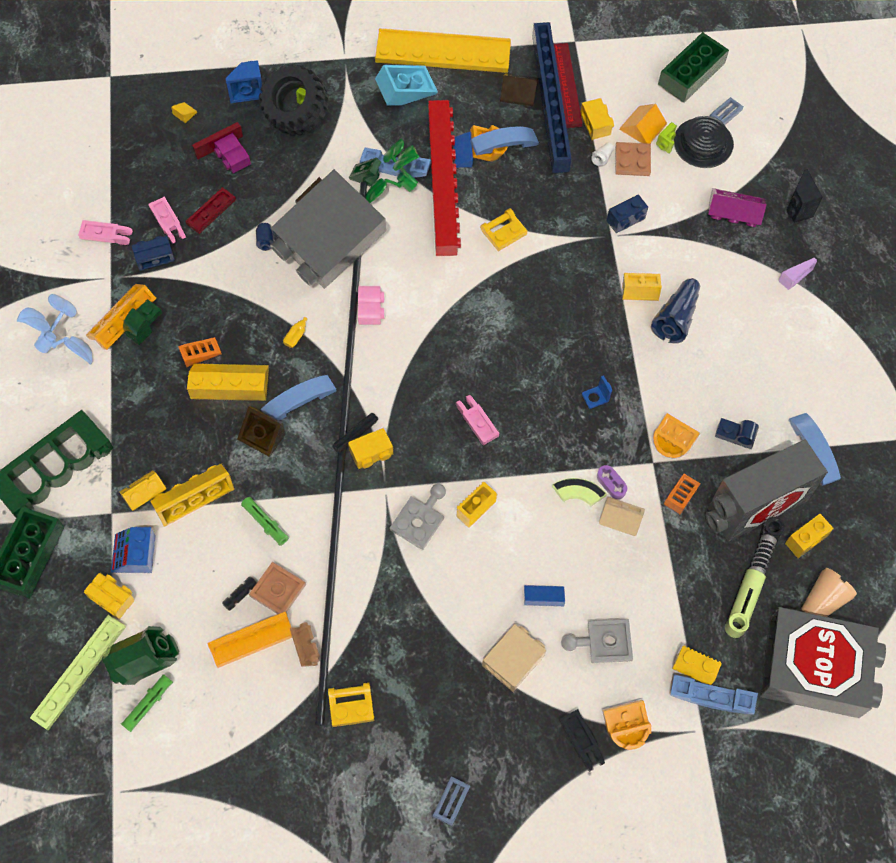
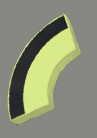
[552,478,607,507]

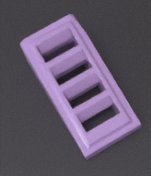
[779,258,817,290]

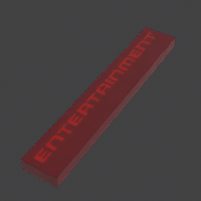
[554,43,583,128]

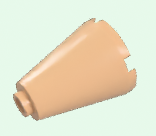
[800,568,857,617]

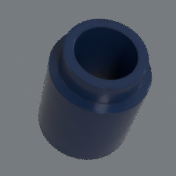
[256,223,274,251]

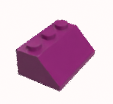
[708,188,767,227]

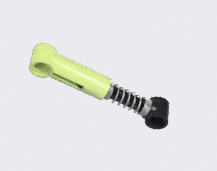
[725,517,785,638]

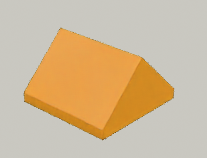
[619,104,667,144]

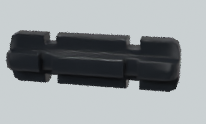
[222,577,257,611]

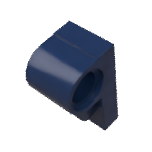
[715,418,759,449]

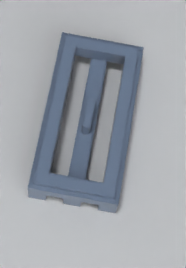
[710,97,744,125]
[432,776,470,827]

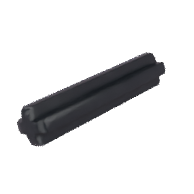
[332,413,378,453]

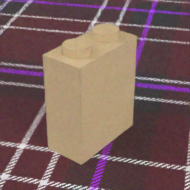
[482,624,546,692]

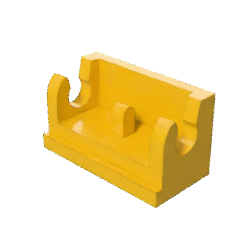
[622,273,662,301]

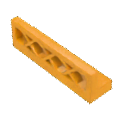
[86,284,156,350]
[207,612,292,668]

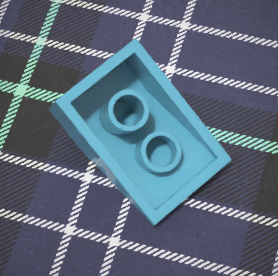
[375,65,438,105]

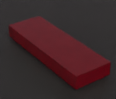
[192,122,243,159]
[186,187,236,234]

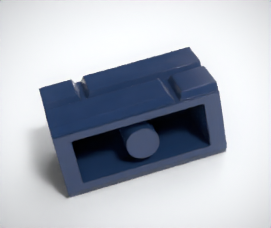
[132,236,175,271]

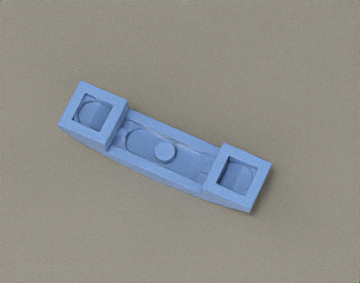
[470,127,539,155]
[360,147,431,177]
[261,375,337,421]
[789,413,841,486]
[670,674,758,714]

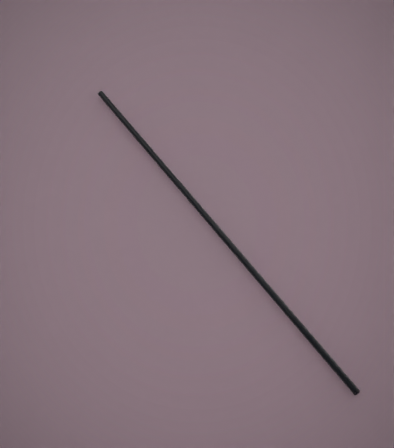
[315,182,367,726]

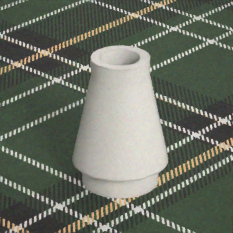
[592,142,614,166]

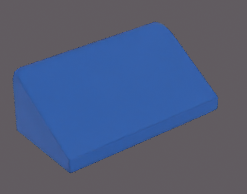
[454,132,473,168]
[524,585,565,607]

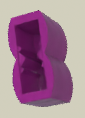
[214,133,251,173]

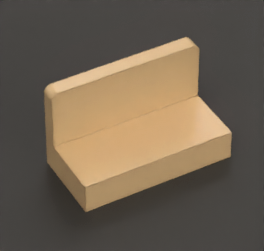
[599,497,645,536]

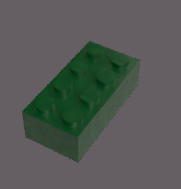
[658,32,729,103]
[0,507,64,599]

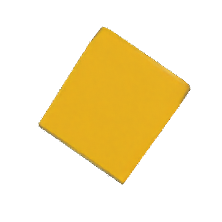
[171,102,197,123]

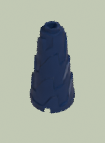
[651,278,701,343]

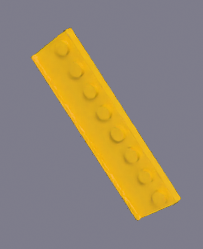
[375,28,511,73]

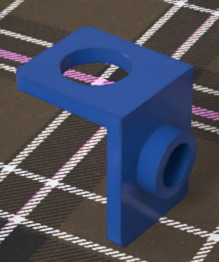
[582,375,612,409]

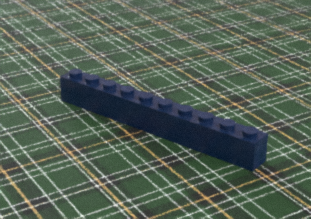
[532,22,572,173]

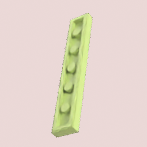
[30,615,126,730]

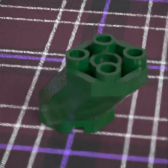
[102,626,179,685]

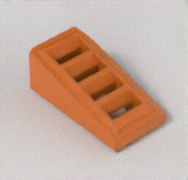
[178,337,222,367]
[664,474,701,515]

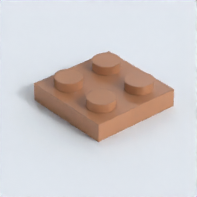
[615,142,651,176]
[249,562,306,614]

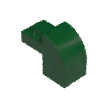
[123,299,162,345]

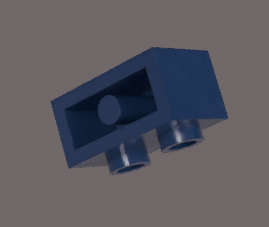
[606,194,648,233]

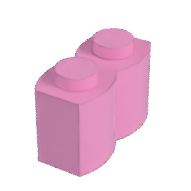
[358,286,384,325]

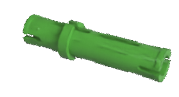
[241,497,289,546]
[121,674,173,732]

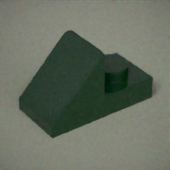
[349,157,381,187]

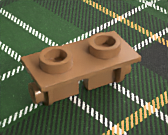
[290,622,320,667]

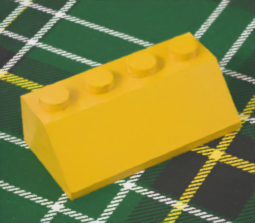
[187,364,269,401]
[150,464,234,527]

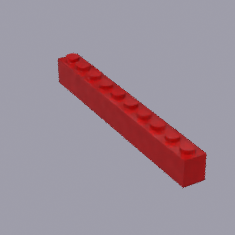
[428,100,461,256]

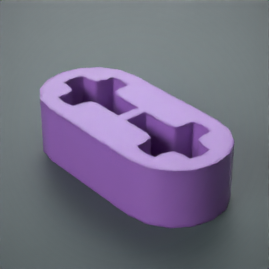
[597,465,627,499]

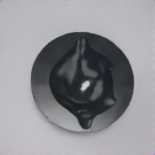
[674,116,734,168]

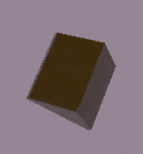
[500,73,538,107]
[237,406,285,457]

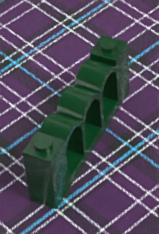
[0,409,113,518]

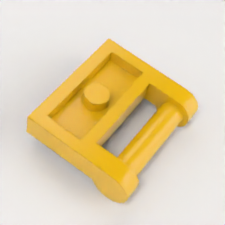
[480,208,528,252]
[328,683,374,727]

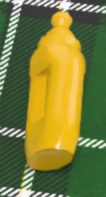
[283,317,307,348]

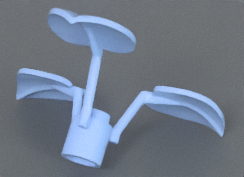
[17,294,92,365]

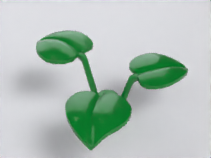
[366,139,420,203]

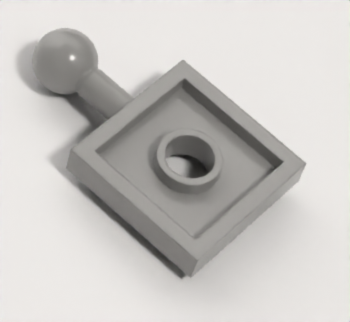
[390,484,446,550]
[561,619,633,663]

